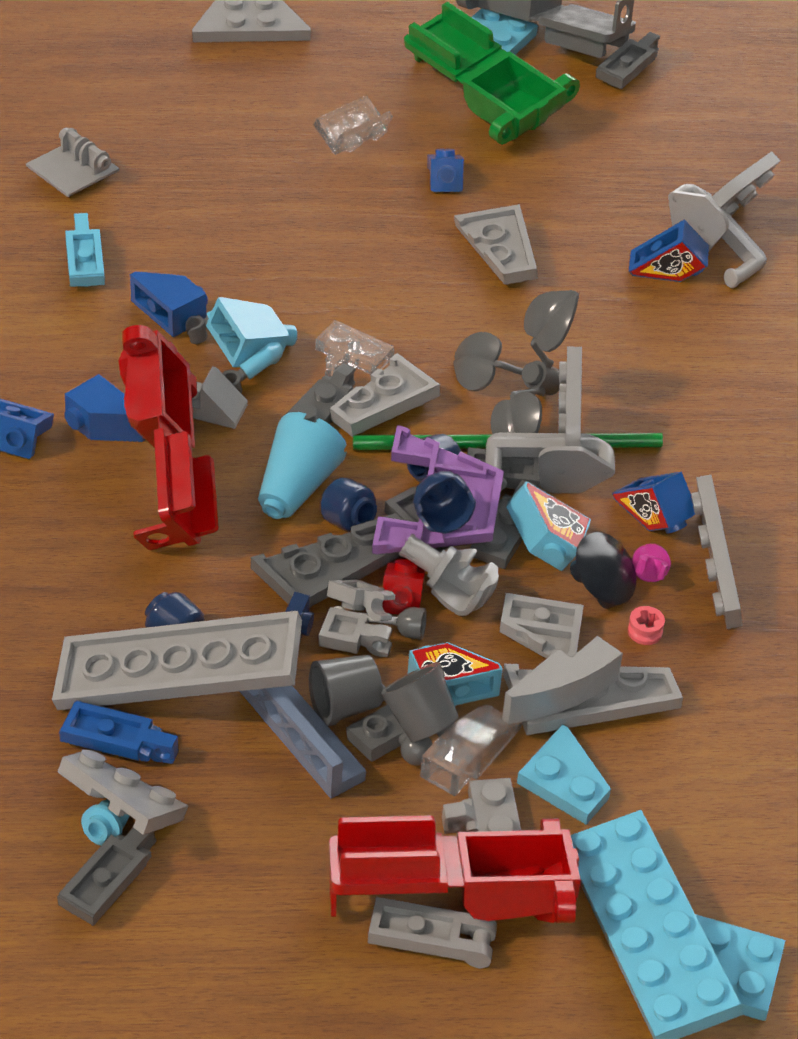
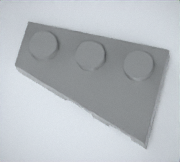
[454,204,538,284]
[330,353,440,436]
[57,750,189,835]

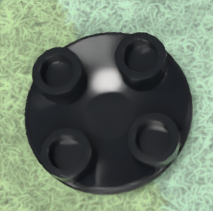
[570,532,636,609]

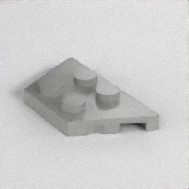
[192,0,311,42]

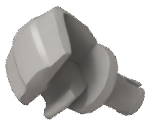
[399,533,499,616]

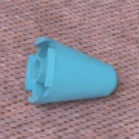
[258,412,347,519]

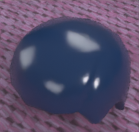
[413,471,476,534]

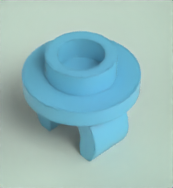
[81,799,129,846]

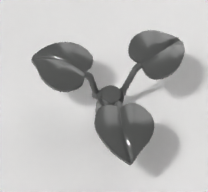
[453,290,579,434]

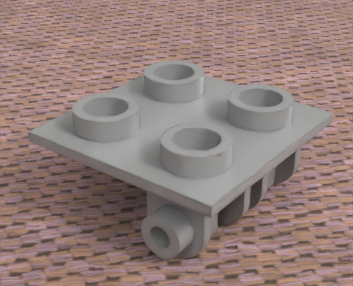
[26,128,119,197]

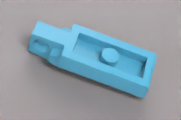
[65,213,105,287]

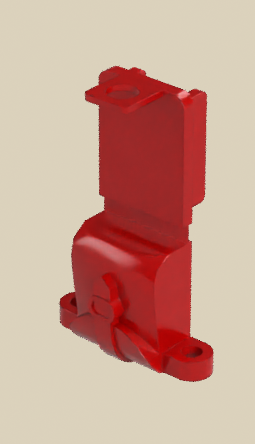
[118,325,219,550]
[329,815,580,923]

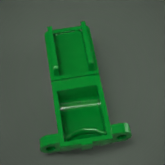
[404,2,580,145]

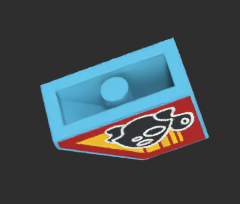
[506,481,591,571]
[408,642,502,706]

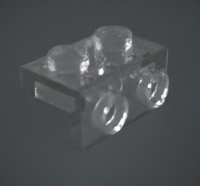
[313,95,394,155]

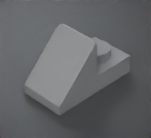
[192,366,247,429]

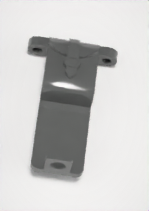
[456,0,636,58]

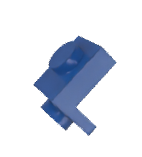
[427,149,464,192]

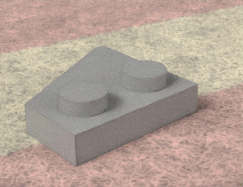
[500,593,584,659]

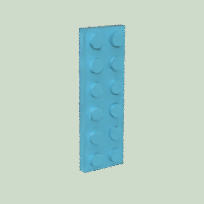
[571,810,743,1039]

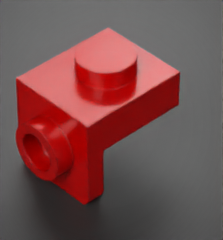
[382,559,426,615]

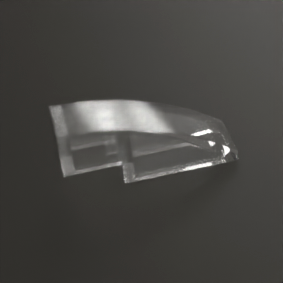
[420,704,522,796]

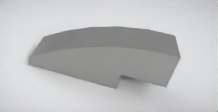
[502,636,623,724]

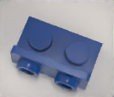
[0,399,54,459]

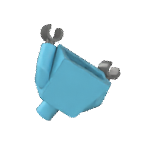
[186,297,297,393]

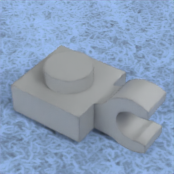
[327,579,395,621]
[318,607,392,657]

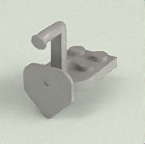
[668,151,780,288]
[485,346,615,493]

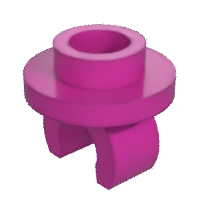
[632,544,671,582]

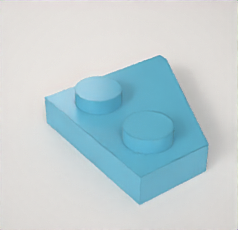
[517,724,611,825]

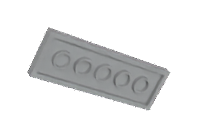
[52,611,302,710]

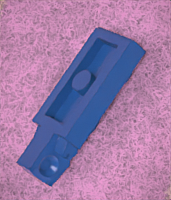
[59,701,179,764]

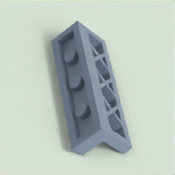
[239,686,366,799]

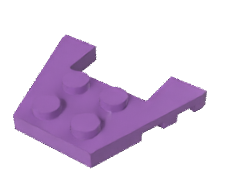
[372,425,504,554]

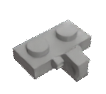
[442,778,521,834]

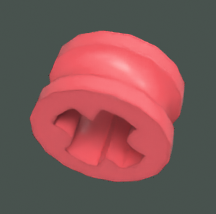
[627,606,665,645]

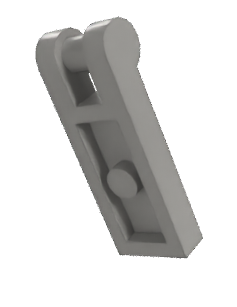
[368,897,497,968]

